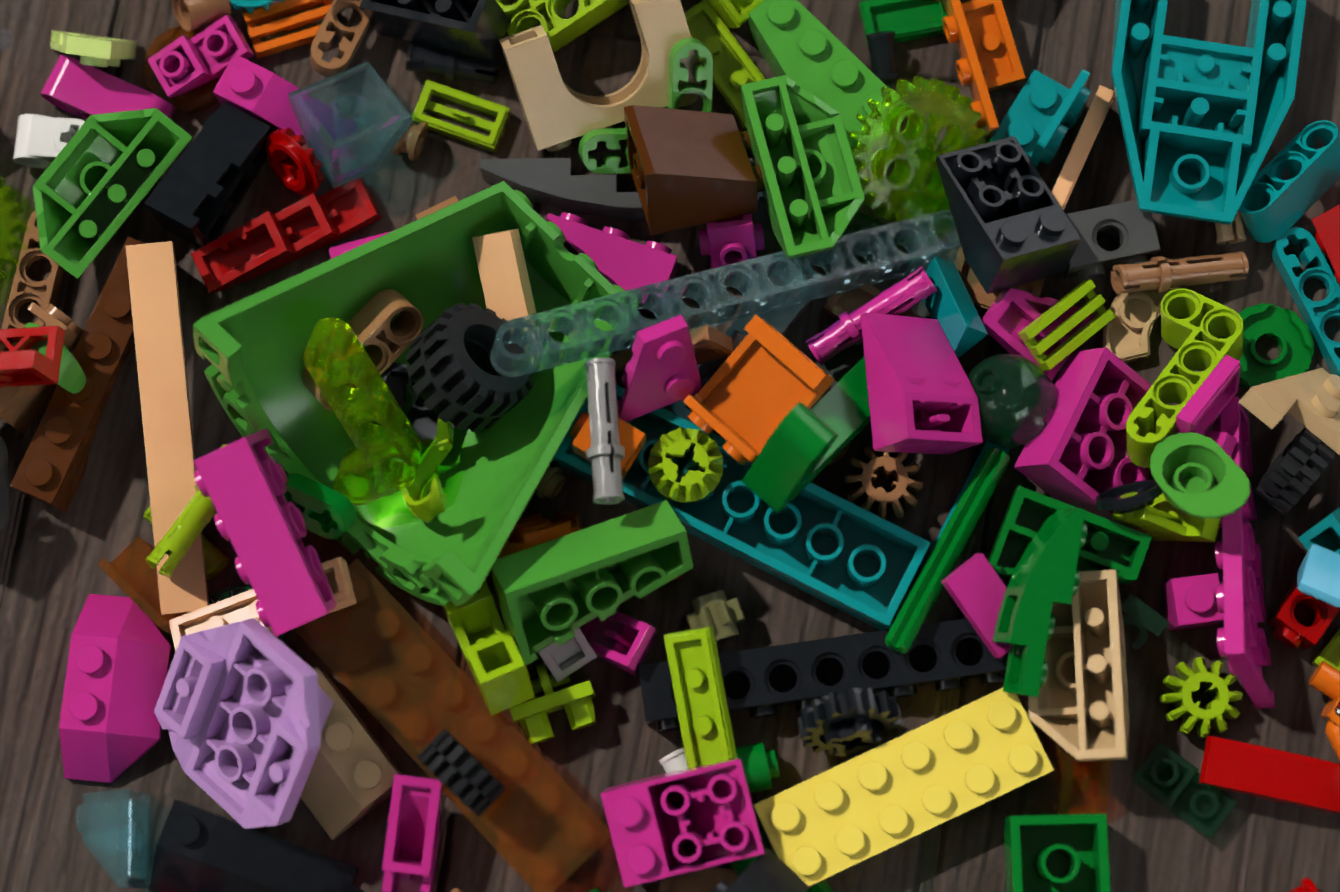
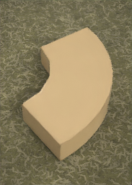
[1101,258,1178,363]

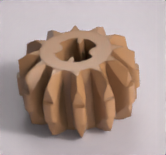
[844,446,923,520]

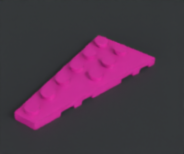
[1213,396,1275,709]

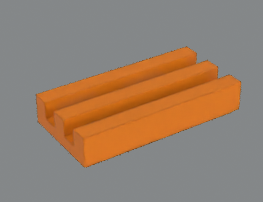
[243,0,338,59]

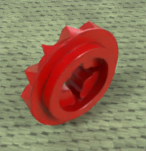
[266,127,325,196]

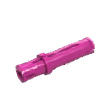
[805,266,937,366]

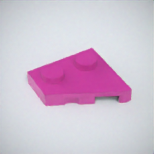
[981,288,1095,382]
[617,314,702,422]

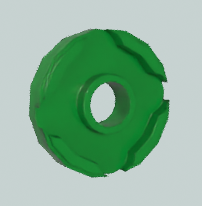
[1221,303,1314,390]

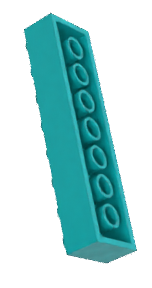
[553,385,930,631]

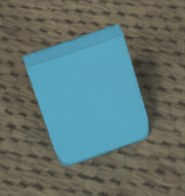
[1297,544,1340,608]

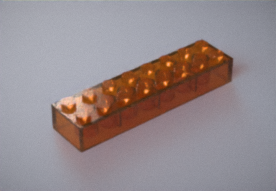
[294,558,612,892]

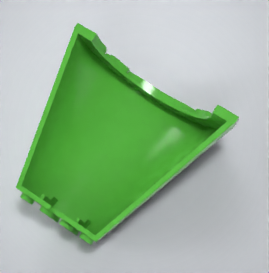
[193,181,637,606]

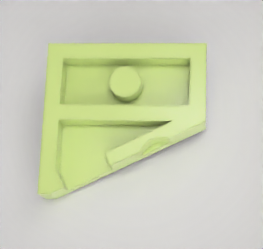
[50,30,137,67]

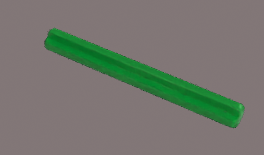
[885,447,1010,654]

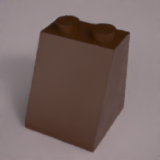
[624,105,764,236]

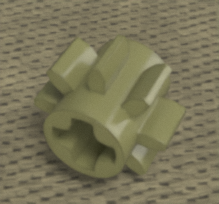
[686,590,745,644]

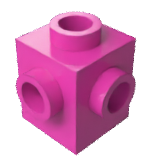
[699,213,765,274]

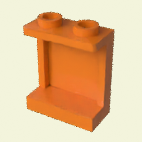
[683,314,835,465]

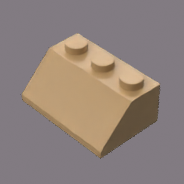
[300,666,402,840]

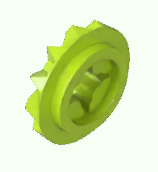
[648,427,723,503]

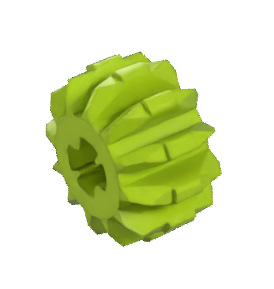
[1160,657,1243,738]

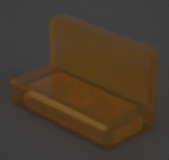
[97,536,189,635]

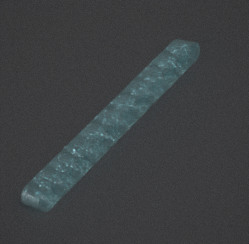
[490,210,962,377]

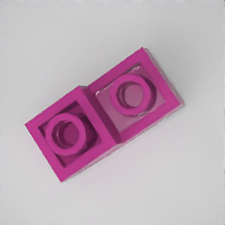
[147,14,254,98]

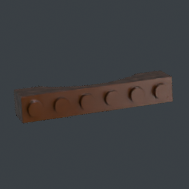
[10,237,181,512]

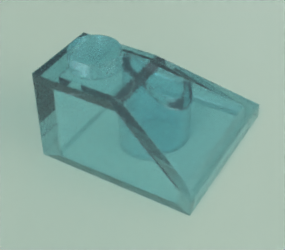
[288,62,412,188]
[76,789,150,889]

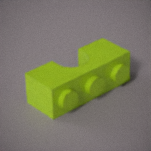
[442,580,535,716]

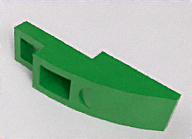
[992,508,1087,697]

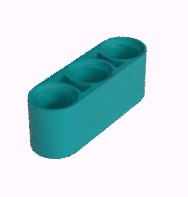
[1238,120,1340,243]

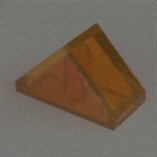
[1056,746,1113,816]

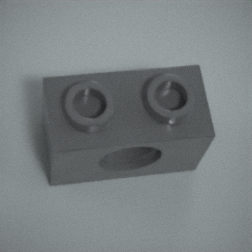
[1063,200,1161,282]

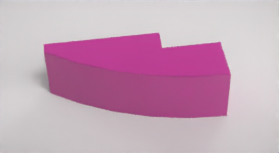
[382,773,443,892]

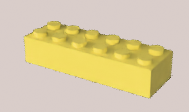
[753,688,1054,886]

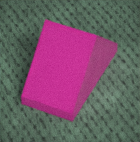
[580,611,657,677]

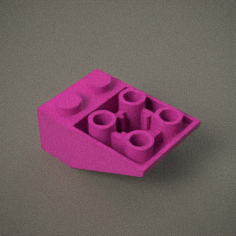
[860,312,983,455]
[600,758,765,888]

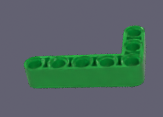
[742,357,871,513]

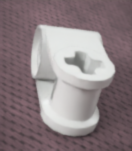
[13,114,85,168]

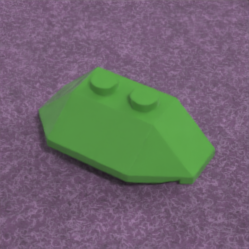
[740,75,865,259]
[33,108,193,279]

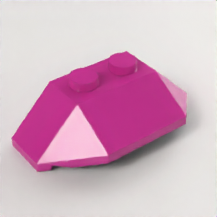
[59,594,172,783]

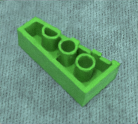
[748,0,909,169]
[490,500,693,665]

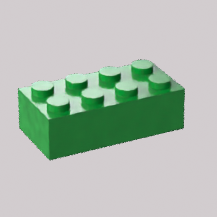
[1003,813,1111,892]

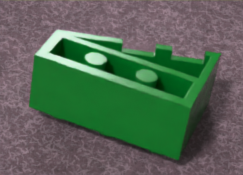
[988,486,1152,585]

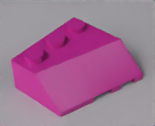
[1014,347,1168,534]

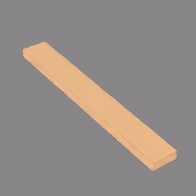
[125,241,209,615]

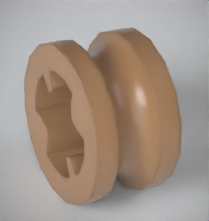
[392,116,428,161]

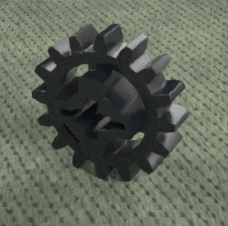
[797,688,903,756]

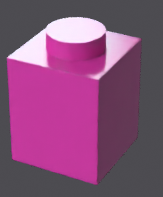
[1161,573,1224,632]

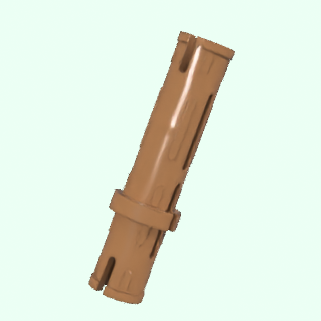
[1111,251,1249,294]

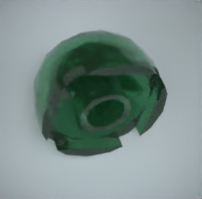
[967,354,1056,449]

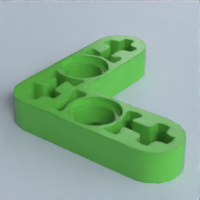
[578,38,713,174]

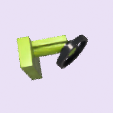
[1095,480,1221,542]

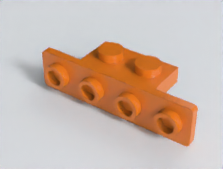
[936,0,1026,138]

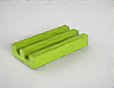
[411,79,511,153]
[1018,279,1116,371]

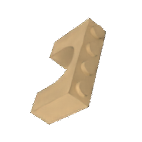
[499,0,702,152]

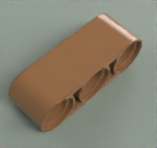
[302,289,424,412]

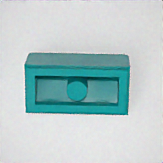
[923,256,988,358]

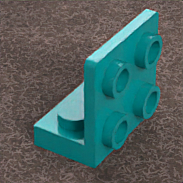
[989,69,1092,170]

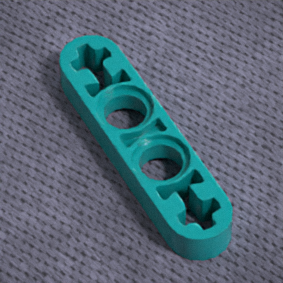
[1271,227,1340,376]

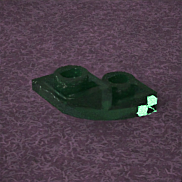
[1131,741,1238,842]

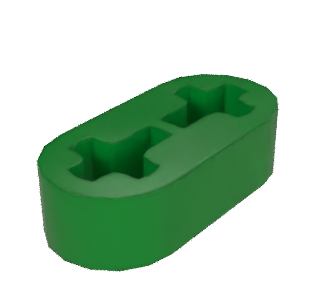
[284,473,357,540]

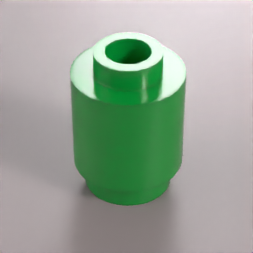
[735,742,780,793]

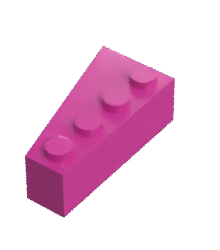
[193,428,338,636]

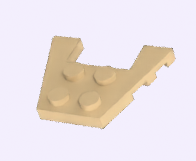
[1239,368,1340,455]

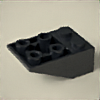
[936,136,1081,294]

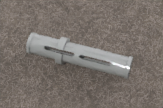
[585,358,625,504]

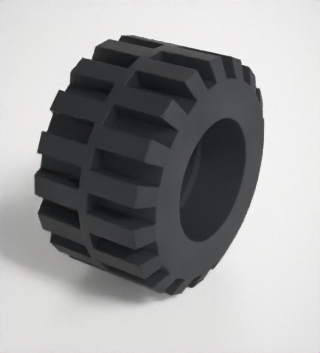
[406,303,535,432]

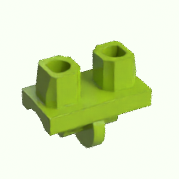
[509,662,596,746]

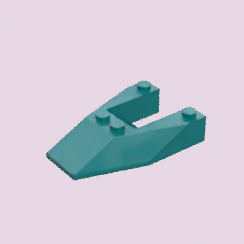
[1111,0,1306,225]

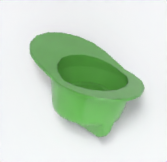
[1150,432,1250,518]

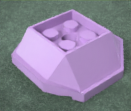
[154,618,334,829]

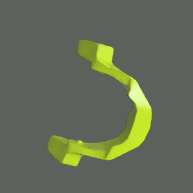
[399,418,454,523]

